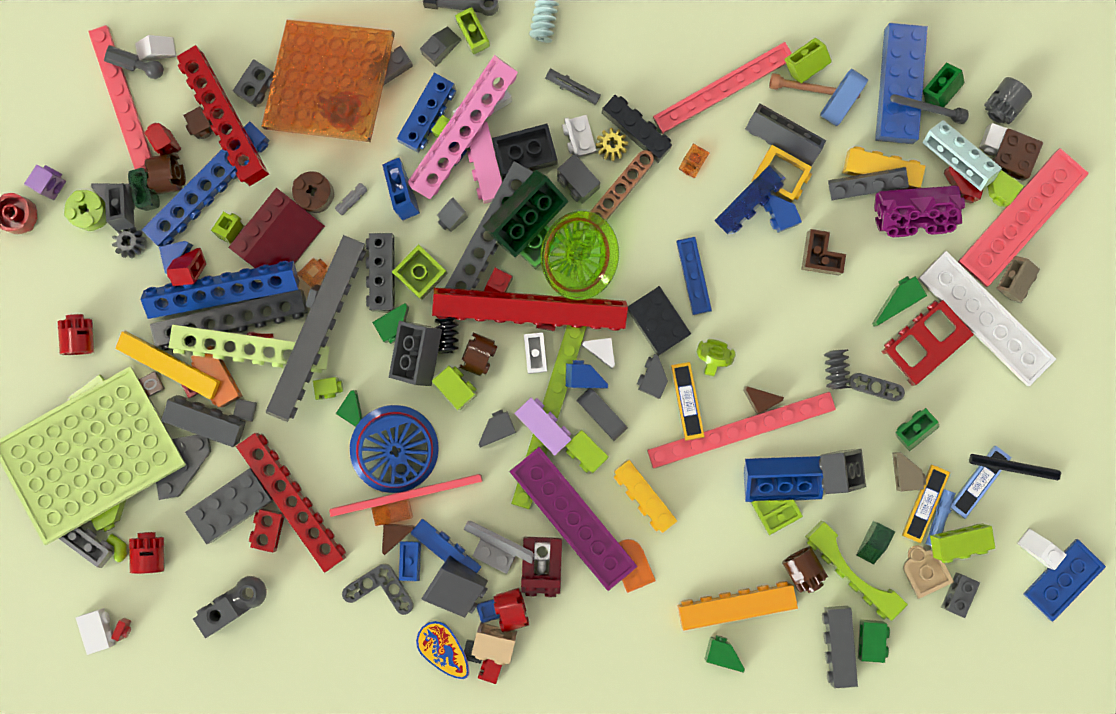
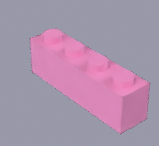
[465,122,502,204]

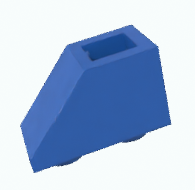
[763,194,802,233]

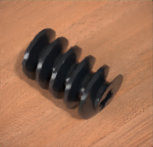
[435,317,459,354]

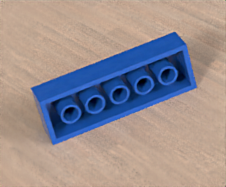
[875,23,928,144]

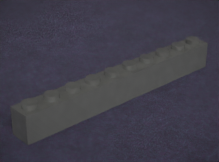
[266,235,366,422]

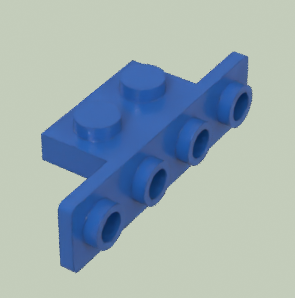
[411,519,481,573]

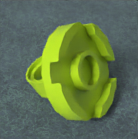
[696,339,736,377]

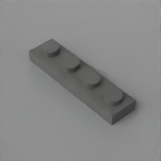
[828,167,909,201]

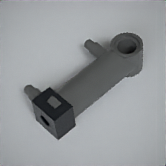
[423,0,498,16]

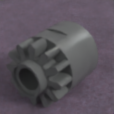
[984,77,1032,124]

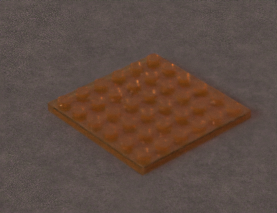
[261,20,395,142]

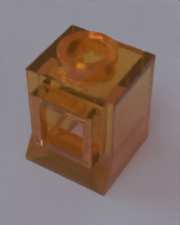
[297,258,328,288]

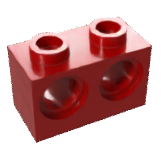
[249,508,285,553]

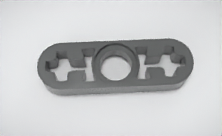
[848,373,905,401]

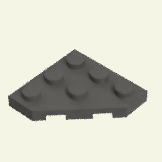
[156,434,211,500]

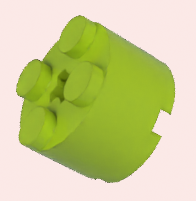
[64,190,107,231]

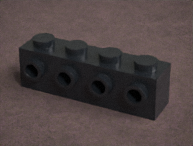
[602,95,672,163]

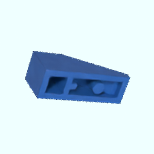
[382,158,420,220]

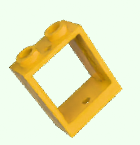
[751,145,812,203]

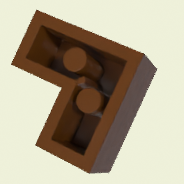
[801,229,846,276]

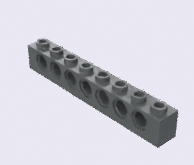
[445,161,533,290]

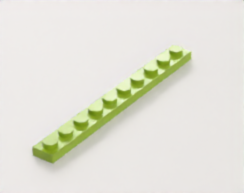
[511,325,587,509]

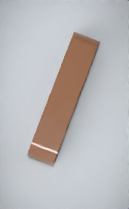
[588,150,654,229]

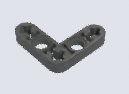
[342,564,413,615]

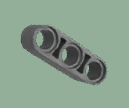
[576,388,628,441]

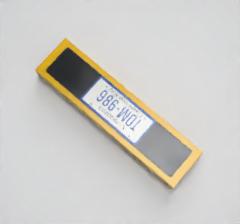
[671,362,705,441]
[902,465,950,543]

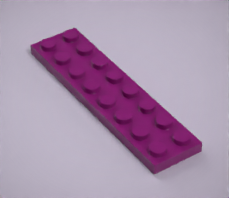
[509,447,638,591]

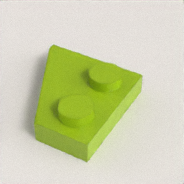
[751,499,803,535]

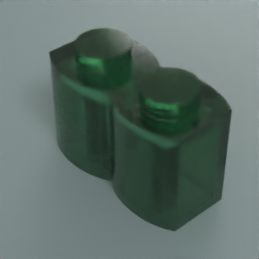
[128,168,160,211]

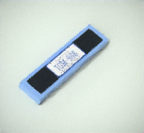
[951,446,1012,519]

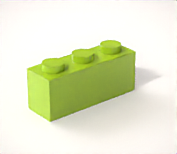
[930,523,995,563]

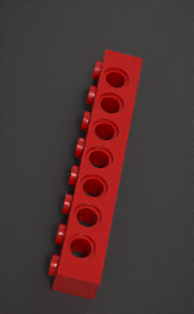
[176,45,270,186]
[235,433,346,573]

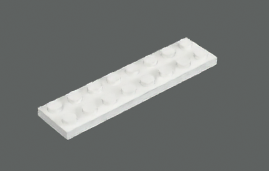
[918,251,1056,386]

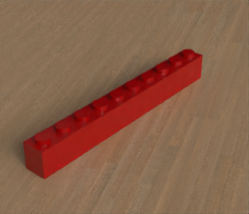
[432,287,628,331]

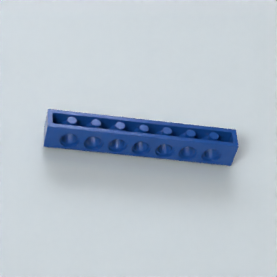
[142,121,270,247]
[140,261,300,319]

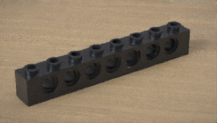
[150,289,309,350]

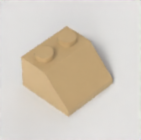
[471,622,517,665]

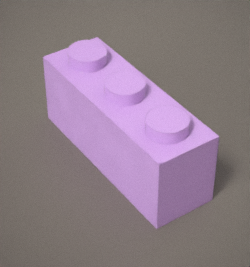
[514,398,572,456]

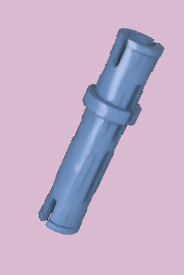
[925,489,956,546]

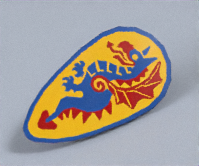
[416,621,469,679]

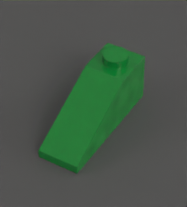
[872,276,927,327]

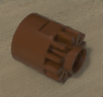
[782,546,828,593]

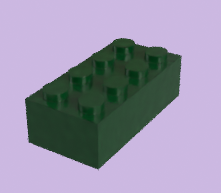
[482,170,569,258]

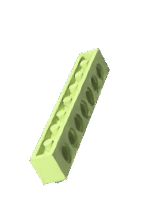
[169,325,330,373]

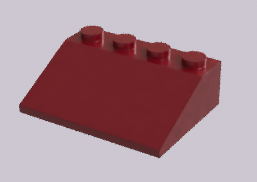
[228,187,325,279]

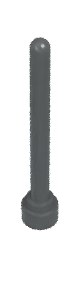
[890,94,969,124]

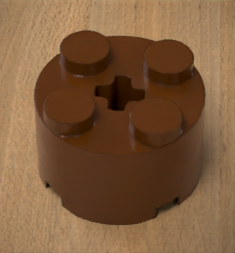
[145,152,186,194]
[292,171,334,213]
[459,332,497,376]

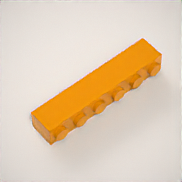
[677,581,798,631]

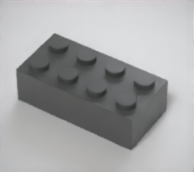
[185,468,273,544]

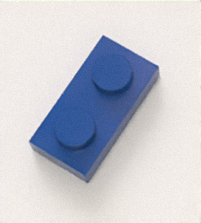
[399,541,421,581]

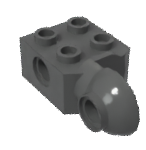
[193,576,267,639]

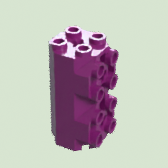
[874,186,965,238]

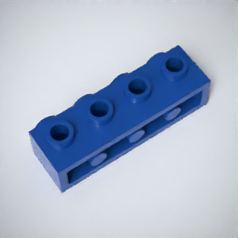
[397,72,456,153]

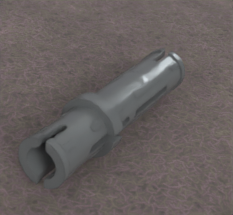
[545,68,601,105]

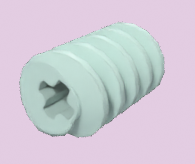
[529,0,559,43]

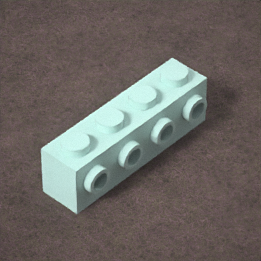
[922,120,1002,191]

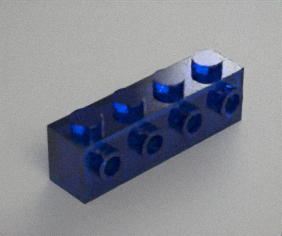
[714,165,786,234]

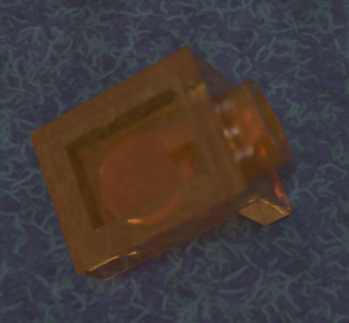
[679,143,709,178]

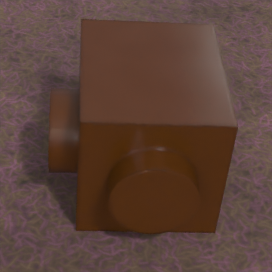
[183,106,213,139]

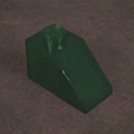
[856,521,895,564]

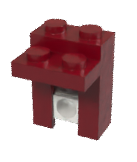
[521,537,562,597]

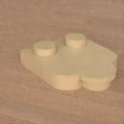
[903,545,954,599]

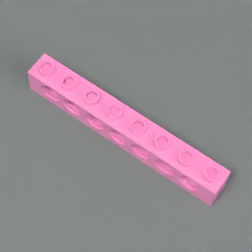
[408,55,518,199]

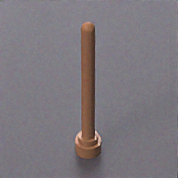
[769,73,860,99]

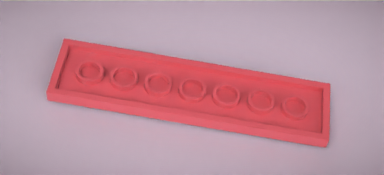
[958,148,1089,287]

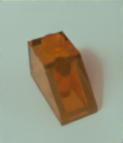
[371,499,413,526]

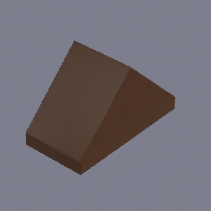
[743,386,784,414]
[382,524,415,555]

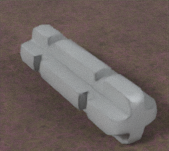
[335,183,367,215]

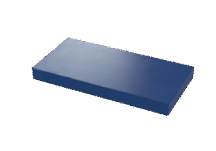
[1023,539,1106,622]

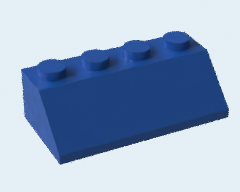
[744,456,823,502]

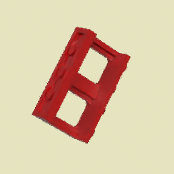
[881,300,974,386]

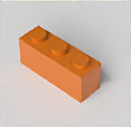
[191,346,243,408]

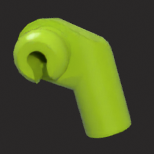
[106,534,127,562]

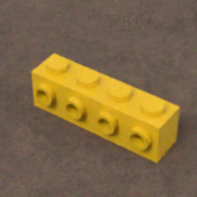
[614,459,677,533]

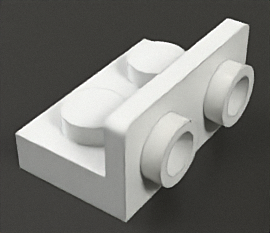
[562,115,596,157]

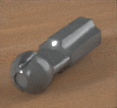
[104,45,164,79]

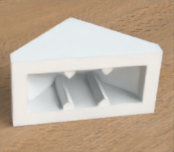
[135,35,176,62]
[582,338,615,369]

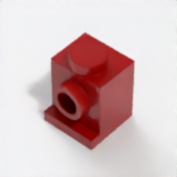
[478,659,502,684]

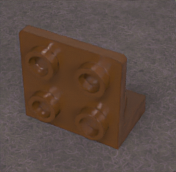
[992,128,1043,181]

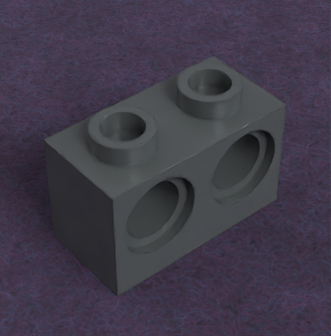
[233,59,276,107]
[941,572,980,618]

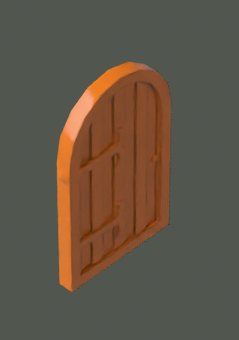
[619,539,656,593]

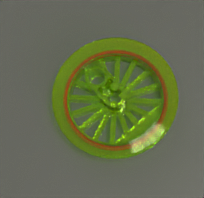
[541,211,619,300]

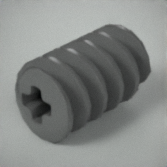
[824,349,851,389]

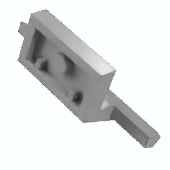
[463,521,535,574]

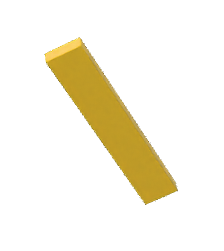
[115,331,220,400]

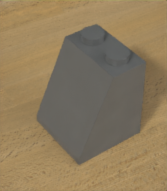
[421,556,488,618]

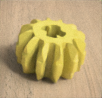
[596,128,628,161]

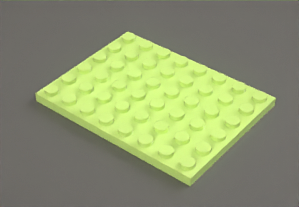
[0,366,186,545]

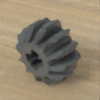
[112,227,146,258]

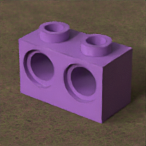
[24,165,66,200]

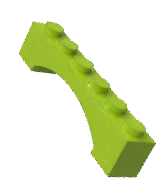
[805,521,908,621]

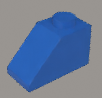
[566,360,608,388]

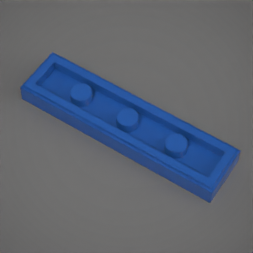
[676,237,712,315]

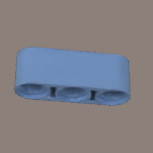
[820,69,868,126]

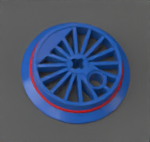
[350,405,438,493]

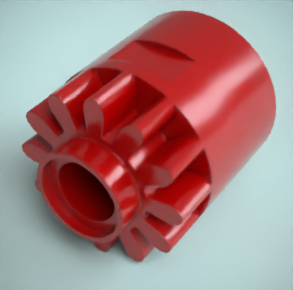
[58,314,94,355]
[129,532,164,574]

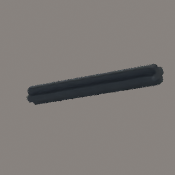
[969,454,1061,481]

